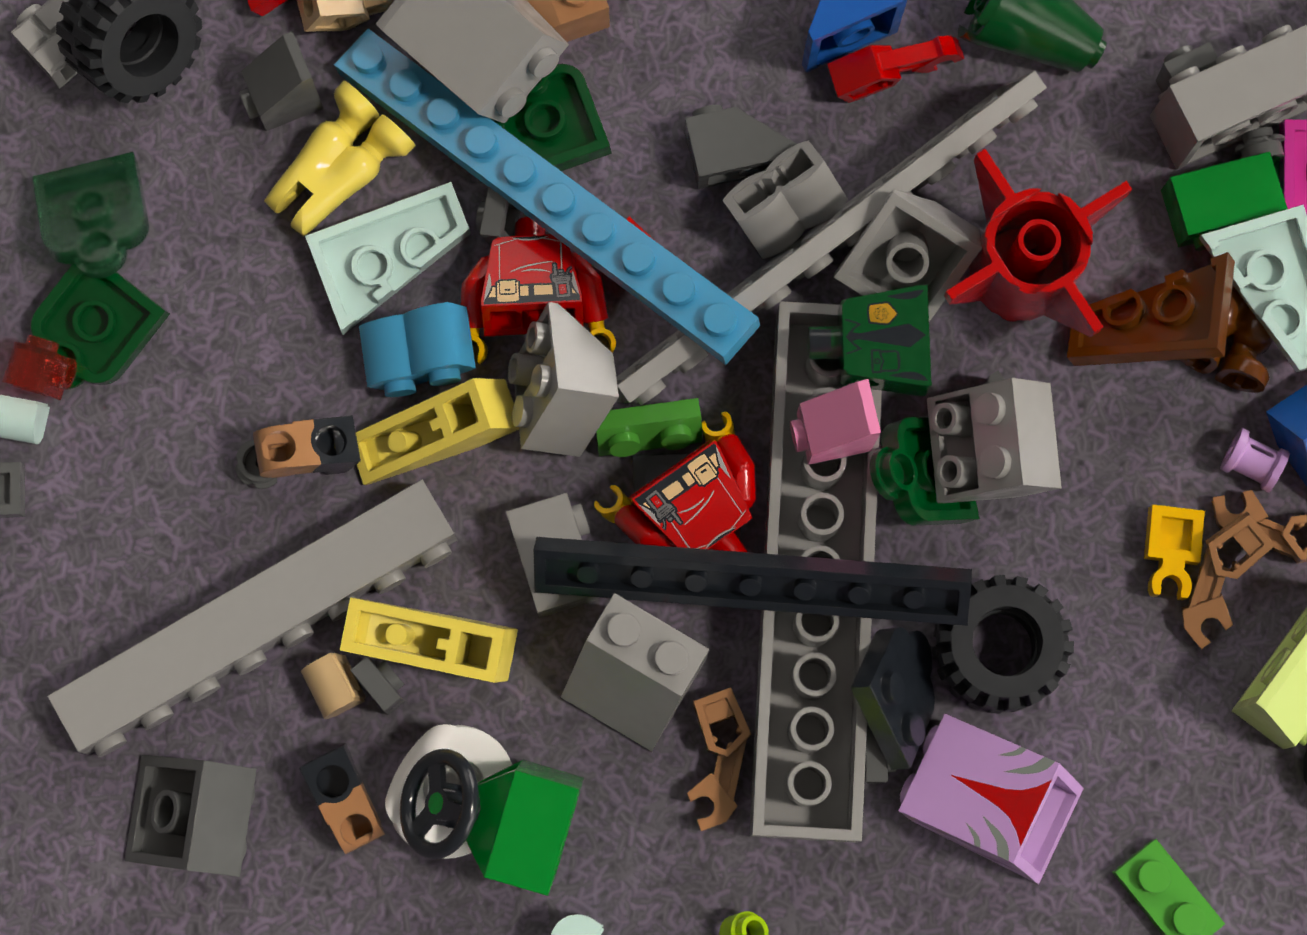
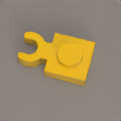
[1144,504,1205,600]

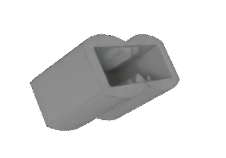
[723,141,848,259]

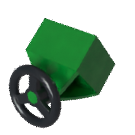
[400,749,584,896]

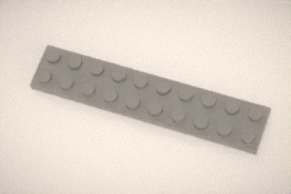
[615,71,1047,405]

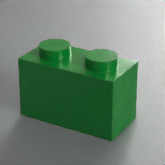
[1161,152,1288,251]

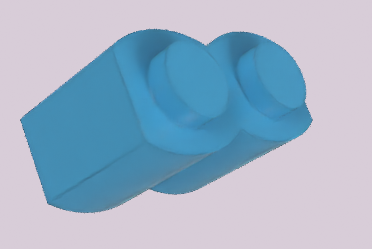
[359,302,476,397]

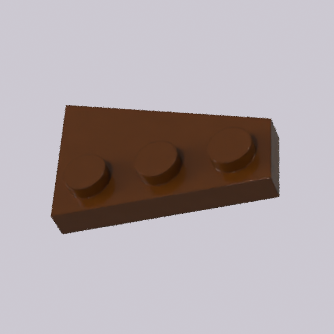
[1067,252,1235,366]

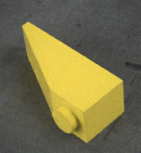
[356,378,519,485]
[340,598,518,683]

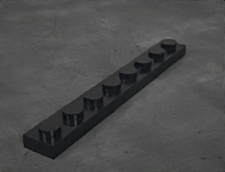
[533,537,972,626]

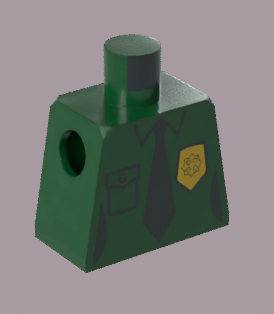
[807,285,932,396]

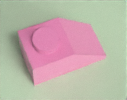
[790,379,881,465]

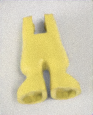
[264,80,416,237]

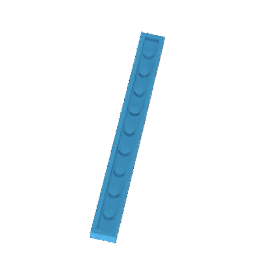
[334,29,760,365]

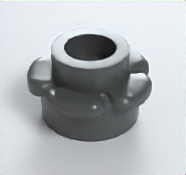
[1234,127,1286,164]
[235,440,278,489]

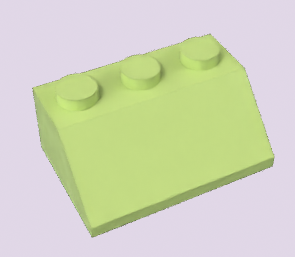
[1232,607,1307,749]

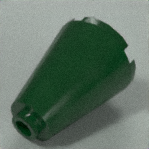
[958,0,1107,73]

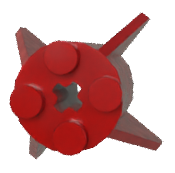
[944,149,1132,337]

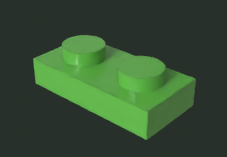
[596,398,702,457]
[1112,839,1225,935]

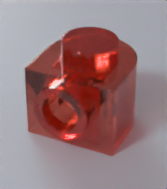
[2,335,77,401]

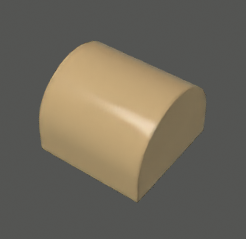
[301,653,366,719]

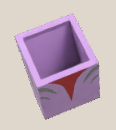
[898,714,1084,884]

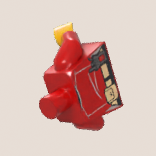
[460,217,616,364]
[594,412,756,552]

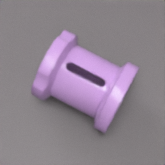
[1220,428,1290,493]

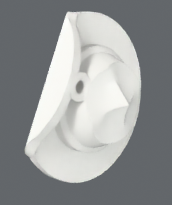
[385,724,512,859]

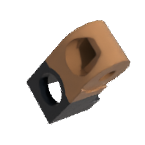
[253,415,361,478]
[299,743,385,854]

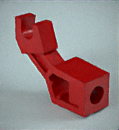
[827,35,965,103]

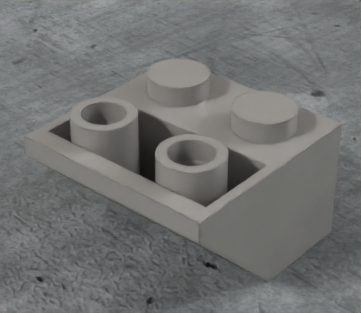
[508,302,619,457]
[927,378,1062,503]

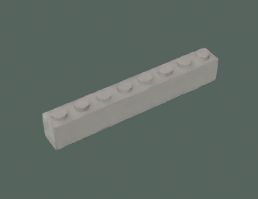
[47,479,458,757]

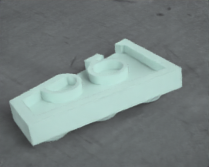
[305,182,470,335]
[1199,204,1307,372]

